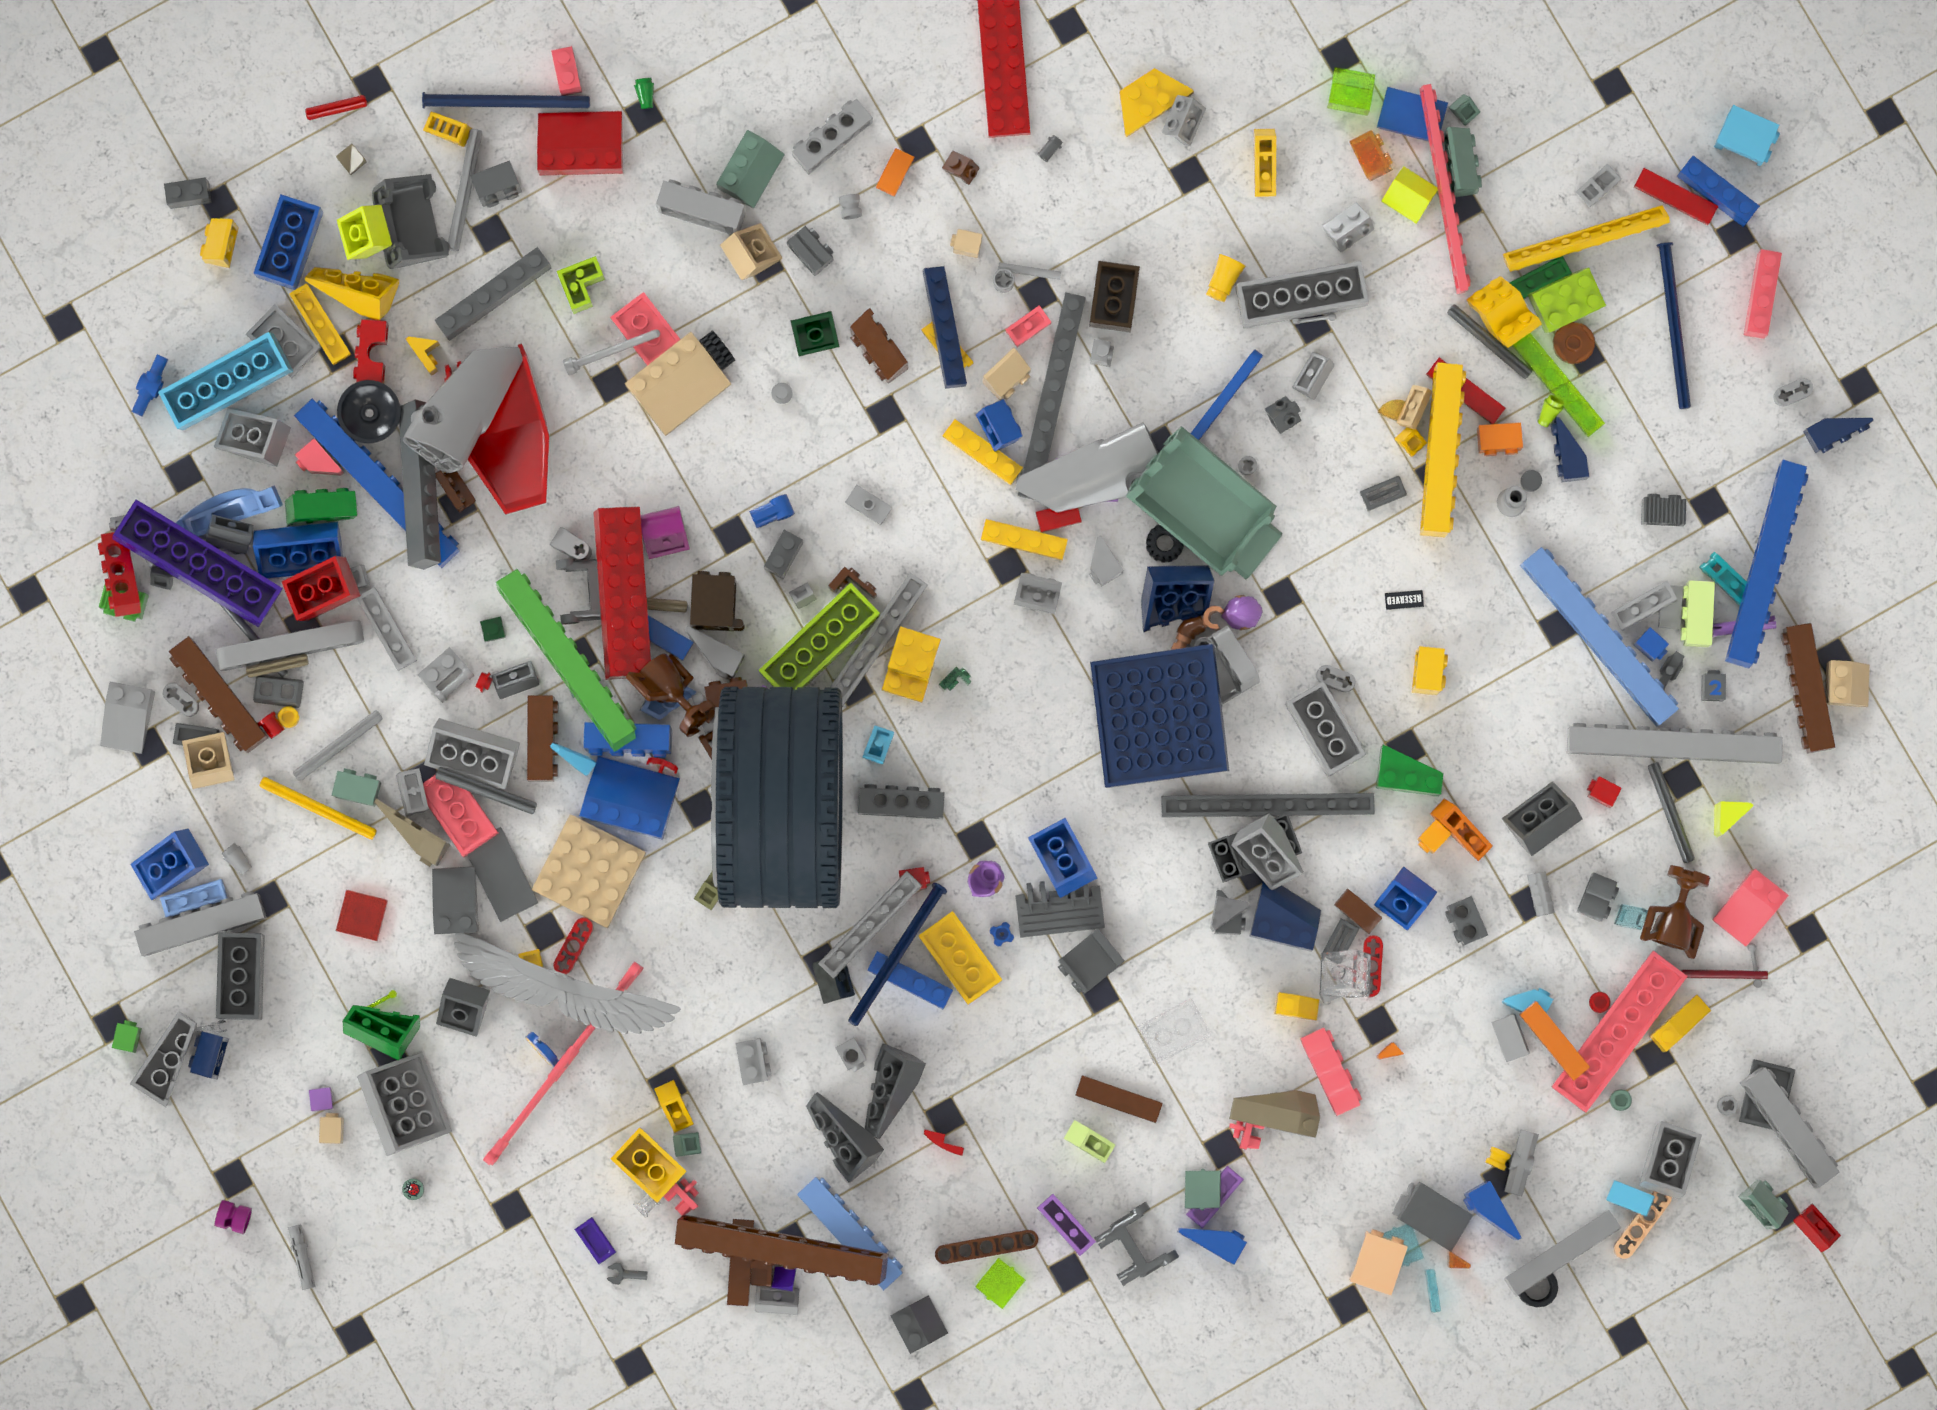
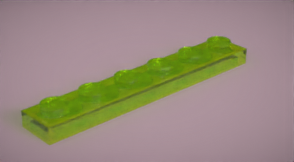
[1512,333,1605,437]

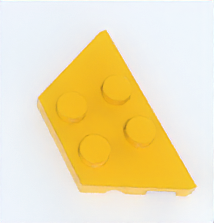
[1119,68,1194,137]

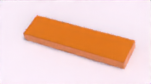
[1519,1001,1590,1081]

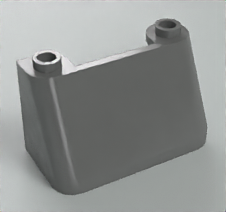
[372,174,449,269]

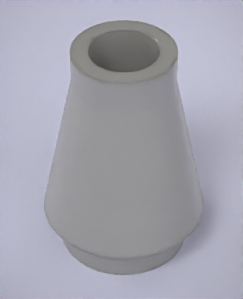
[221,843,252,875]

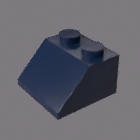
[188,1031,229,1080]

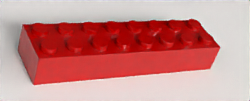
[593,507,651,680]

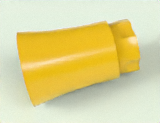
[1206,254,1246,302]

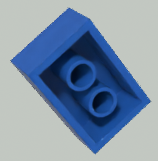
[1028,818,1097,898]

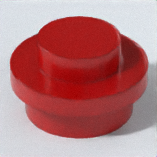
[1589,992,1611,1013]

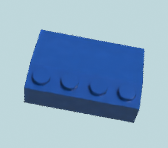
[579,756,680,840]

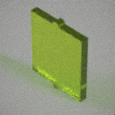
[975,1257,1026,1309]

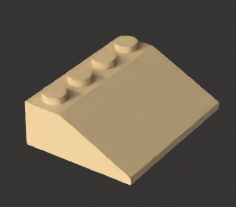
[625,332,731,436]

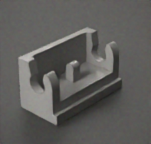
[396,768,429,817]
[1491,1014,1530,1062]

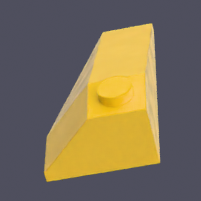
[305,267,399,321]

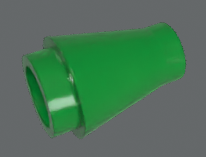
[634,78,654,109]

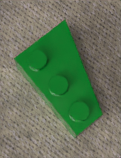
[285,488,357,526]
[1376,744,1444,796]
[342,1005,420,1060]

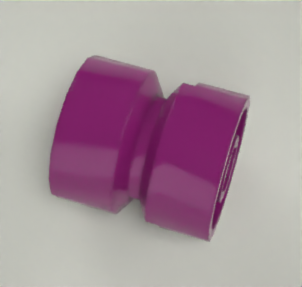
[214,1200,252,1235]

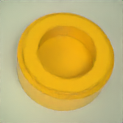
[277,706,300,728]

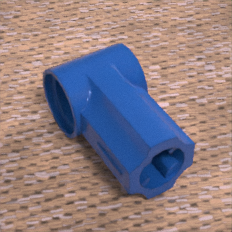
[749,494,795,528]

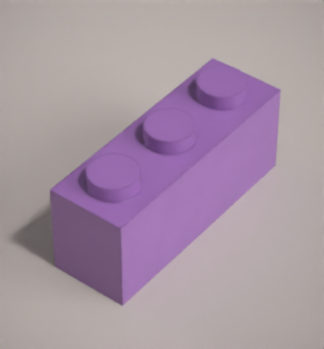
[1037,1194,1096,1256]

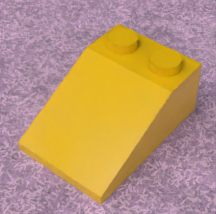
[610,1127,687,1203]

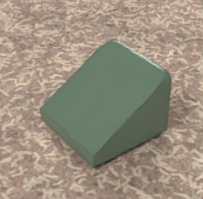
[1449,94,1480,126]
[673,1132,701,1157]

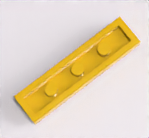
[289,283,351,366]
[942,419,1023,486]
[981,519,1068,561]

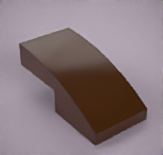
[1334,889,1382,934]

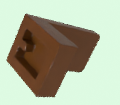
[828,567,877,599]

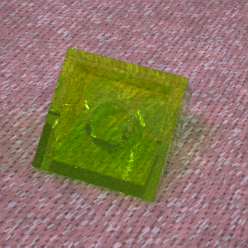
[1327,67,1375,116]

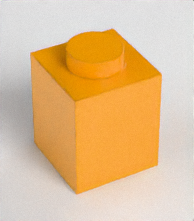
[1417,820,1451,854]

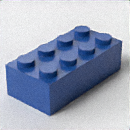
[254,194,323,290]
[583,722,672,758]

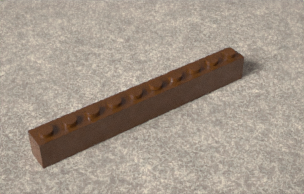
[675,1215,889,1286]

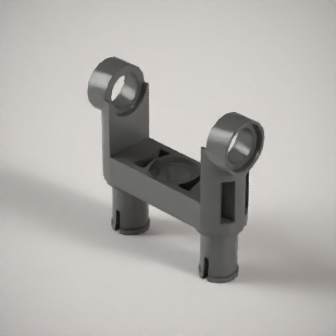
[556,559,601,625]
[1094,1202,1179,1286]

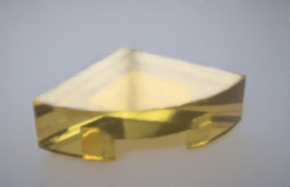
[1378,400,1405,422]

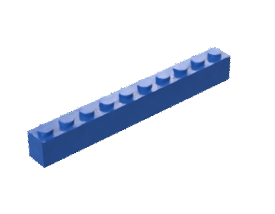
[294,398,460,568]
[1725,459,1809,669]

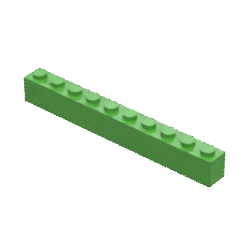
[496,569,636,752]

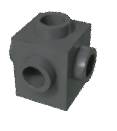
[1265,396,1302,434]

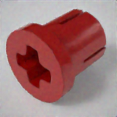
[257,711,285,739]

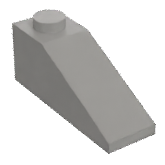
[685,626,745,679]

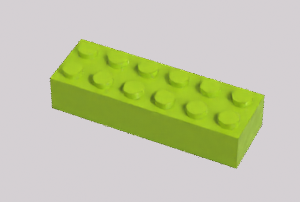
[759,583,880,689]

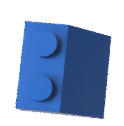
[1374,866,1437,931]

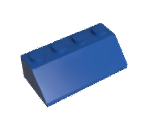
[253,522,343,578]

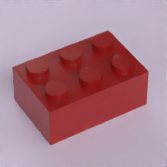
[282,556,361,621]

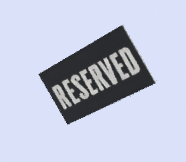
[1385,590,1424,610]

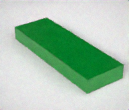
[1509,256,1572,299]

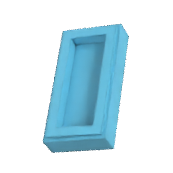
[1606,1180,1655,1217]

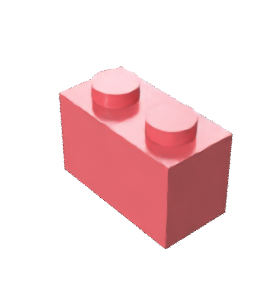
[551,46,582,95]

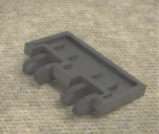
[1015,881,1105,938]

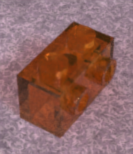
[1349,130,1393,181]

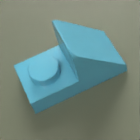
[862,726,895,764]

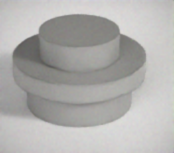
[771,383,793,404]

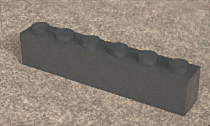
[435,247,551,341]

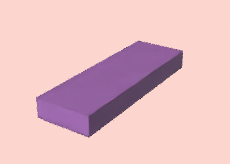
[1186,1166,1244,1229]

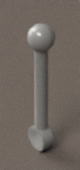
[1292,313,1336,324]
[1748,944,1762,988]

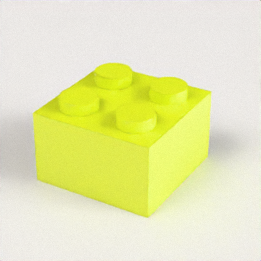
[337,205,392,260]

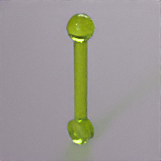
[366,990,397,1008]

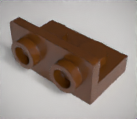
[435,470,476,513]

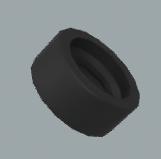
[1519,1273,1558,1308]

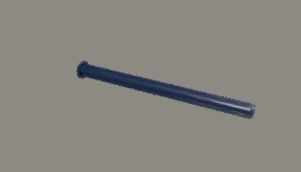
[422,92,590,109]
[1656,242,1691,410]
[848,882,947,1026]

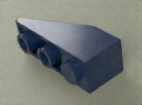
[1551,417,1589,482]
[1803,418,1874,454]

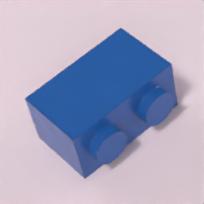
[976,399,1023,451]

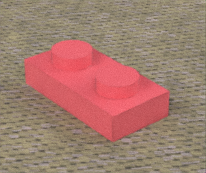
[1005,305,1052,347]

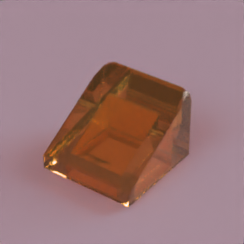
[1447,1251,1471,1269]

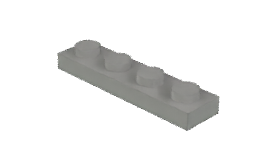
[357,587,417,671]

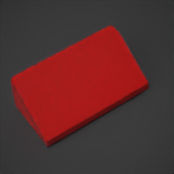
[1793,1203,1841,1252]

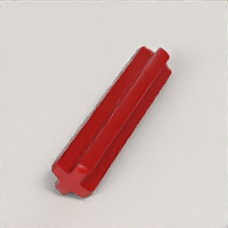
[305,95,367,120]

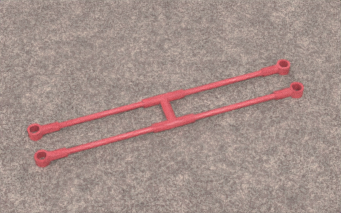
[483,962,644,1166]

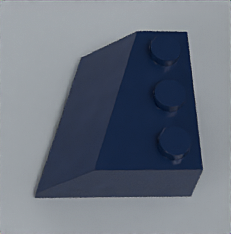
[1141,565,1214,632]
[1249,881,1321,952]

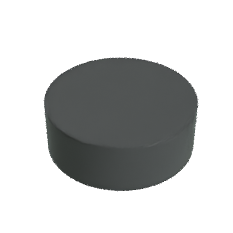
[1520,470,1542,492]

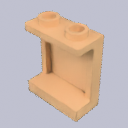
[1349,1229,1408,1295]

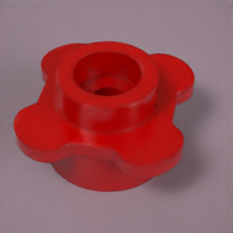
[475,672,493,693]

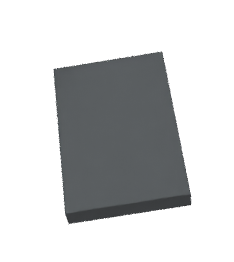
[1739,1059,1795,1130]
[1397,1182,1473,1252]

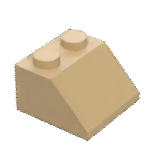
[720,223,782,280]
[983,348,1031,400]
[1826,660,1870,707]
[182,732,235,789]

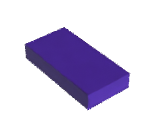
[574,1217,616,1264]

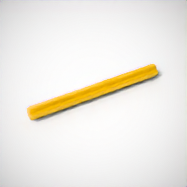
[259,777,377,840]

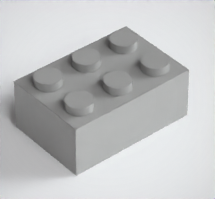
[1639,1121,1702,1199]

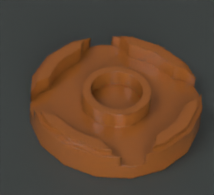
[1553,322,1595,364]

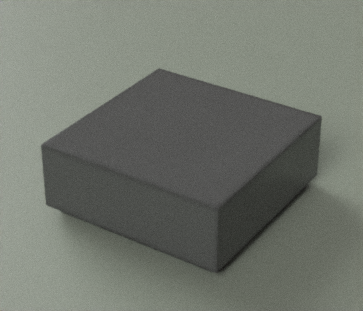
[150,567,173,590]

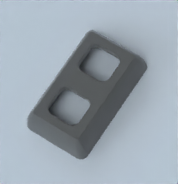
[253,675,304,708]

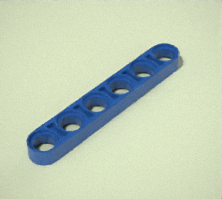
[1190,349,1263,440]

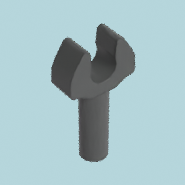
[607,1263,648,1285]

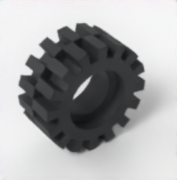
[699,331,735,370]
[1146,525,1184,563]

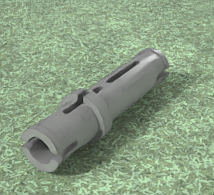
[288,1224,316,1290]

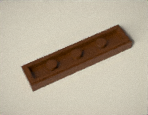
[1075,1075,1163,1123]
[727,1219,754,1306]

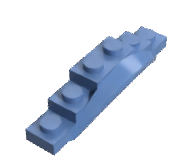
[176,485,283,537]

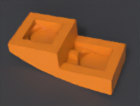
[876,148,914,197]

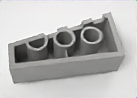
[130,1011,197,1108]

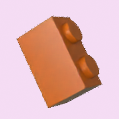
[1477,422,1523,456]

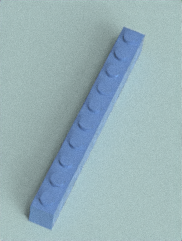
[1520,547,1679,727]

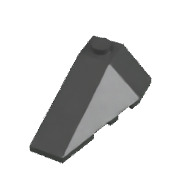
[865,1043,926,1139]

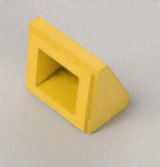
[1395,427,1427,457]

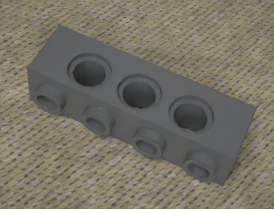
[858,784,945,819]

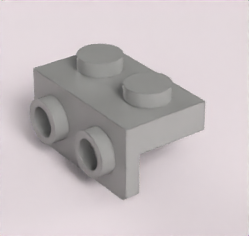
[1323,202,1374,252]
[1014,573,1062,614]

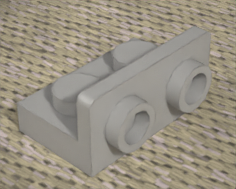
[1162,95,1206,146]
[735,1038,771,1085]

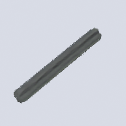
[1447,304,1532,379]
[1648,762,1695,863]
[435,767,537,814]

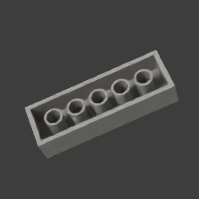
[1235,261,1369,329]

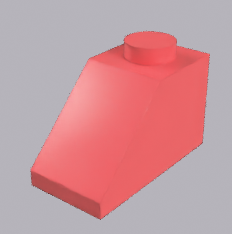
[295,439,344,476]

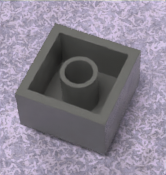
[470,160,522,208]

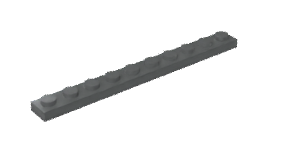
[1018,292,1086,500]
[1161,793,1375,818]

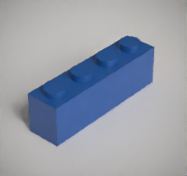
[1677,156,1760,227]
[867,951,953,1010]

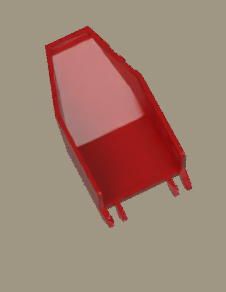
[444,344,549,515]

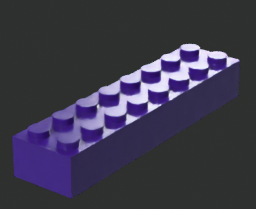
[112,499,282,628]

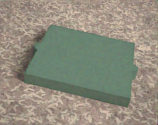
[1185,1169,1221,1211]

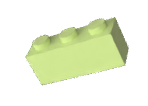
[1680,580,1715,647]

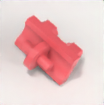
[1229,1121,1264,1150]
[663,1178,699,1216]

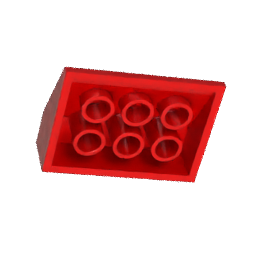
[537,111,623,176]

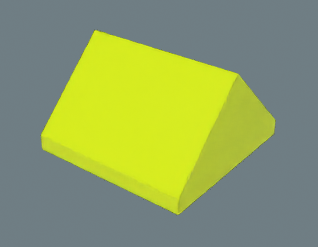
[1381,166,1438,224]
[1714,801,1754,838]

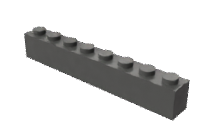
[399,399,441,570]

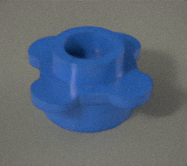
[990,922,1014,946]

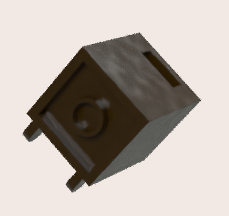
[690,571,745,632]

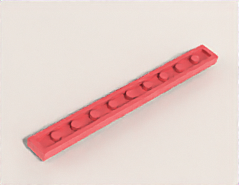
[1419,84,1470,294]

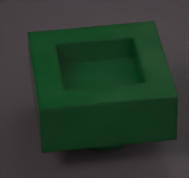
[480,616,506,643]

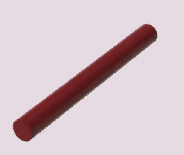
[1681,970,1768,979]

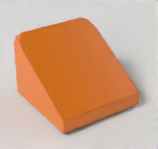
[1376,1042,1404,1060]

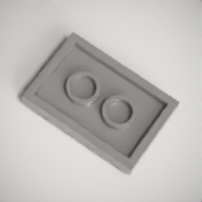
[246,304,321,379]

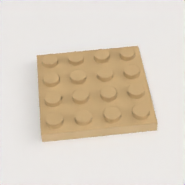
[532,814,646,928]

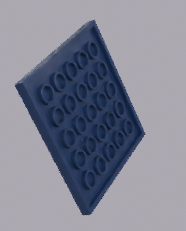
[1090,644,1230,788]

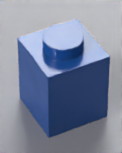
[1633,627,1669,662]

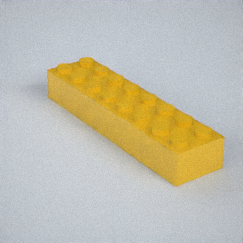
[1420,363,1466,538]

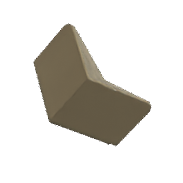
[336,143,367,175]

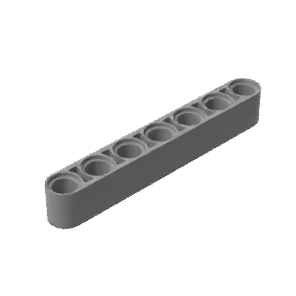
[216,620,364,671]

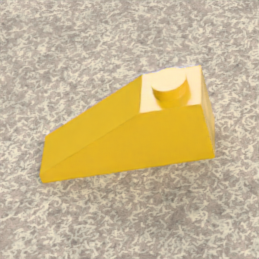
[1254,129,1276,197]
[1649,995,1711,1052]

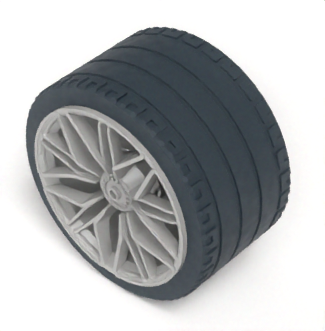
[711,687,843,908]

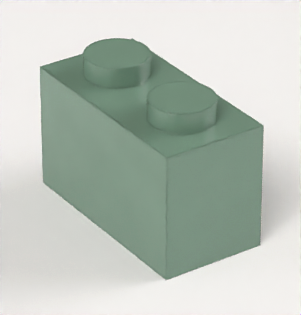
[331,768,381,807]

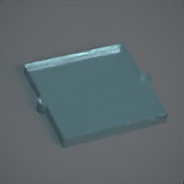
[1383,1224,1424,1267]

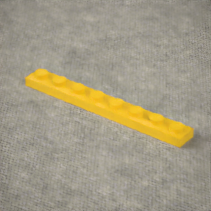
[1503,205,1670,272]

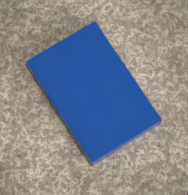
[1377,87,1448,142]

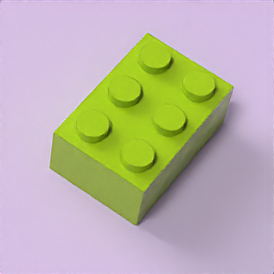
[1528,268,1606,333]

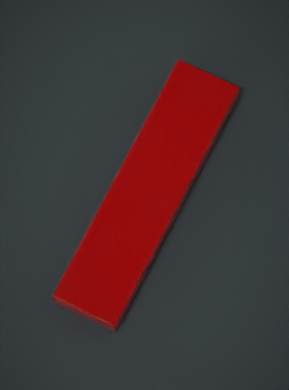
[1634,168,1718,226]
[1426,357,1506,424]

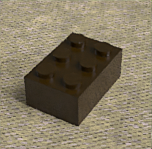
[1089,261,1140,333]

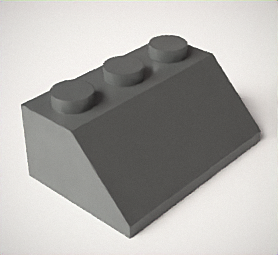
[1502,781,1583,856]

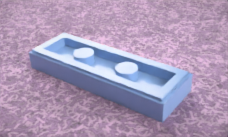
[160,879,228,917]

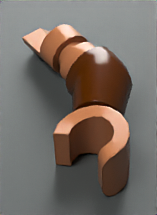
[1171,606,1225,650]

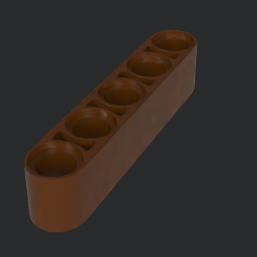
[935,1230,1038,1264]

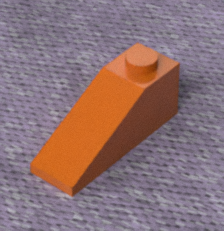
[1430,799,1493,861]

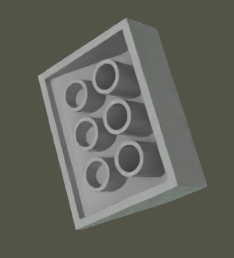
[357,1052,452,1156]

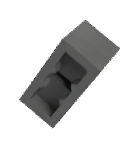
[1445,896,1488,946]

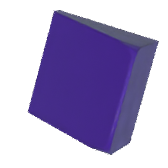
[771,1267,797,1292]

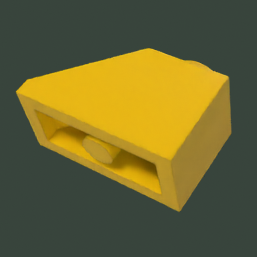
[1274,992,1320,1021]
[654,1080,694,1133]

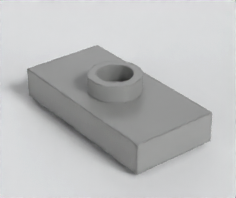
[845,484,892,525]

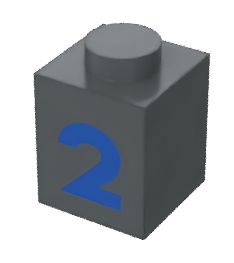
[1701,670,1726,702]

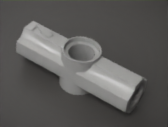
[1504,1130,1539,1197]

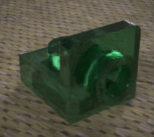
[938,667,971,692]

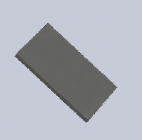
[467,827,538,922]

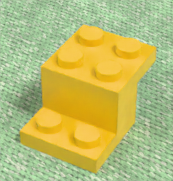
[1466,276,1542,348]
[882,626,941,703]

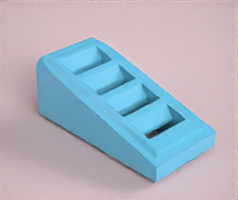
[550,743,596,775]

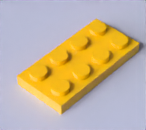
[918,911,1002,1005]

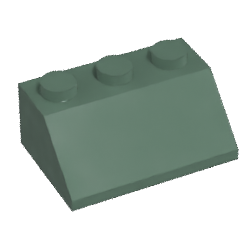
[1444,127,1482,197]
[716,130,785,209]

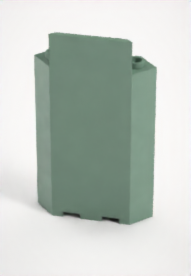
[1126,426,1283,579]

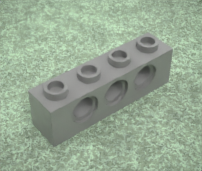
[792,99,873,175]

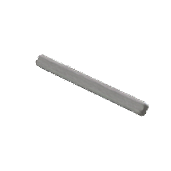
[448,129,482,251]

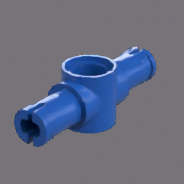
[131,354,169,417]

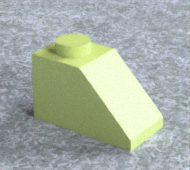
[1064,1120,1115,1163]

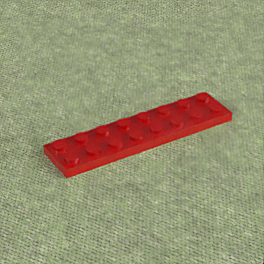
[977,0,1030,138]

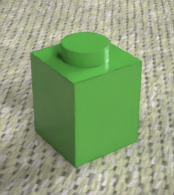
[112,1020,142,1053]

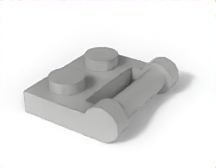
[418,647,474,703]

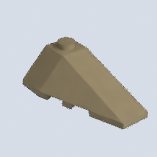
[374,799,450,867]
[1229,1090,1320,1138]

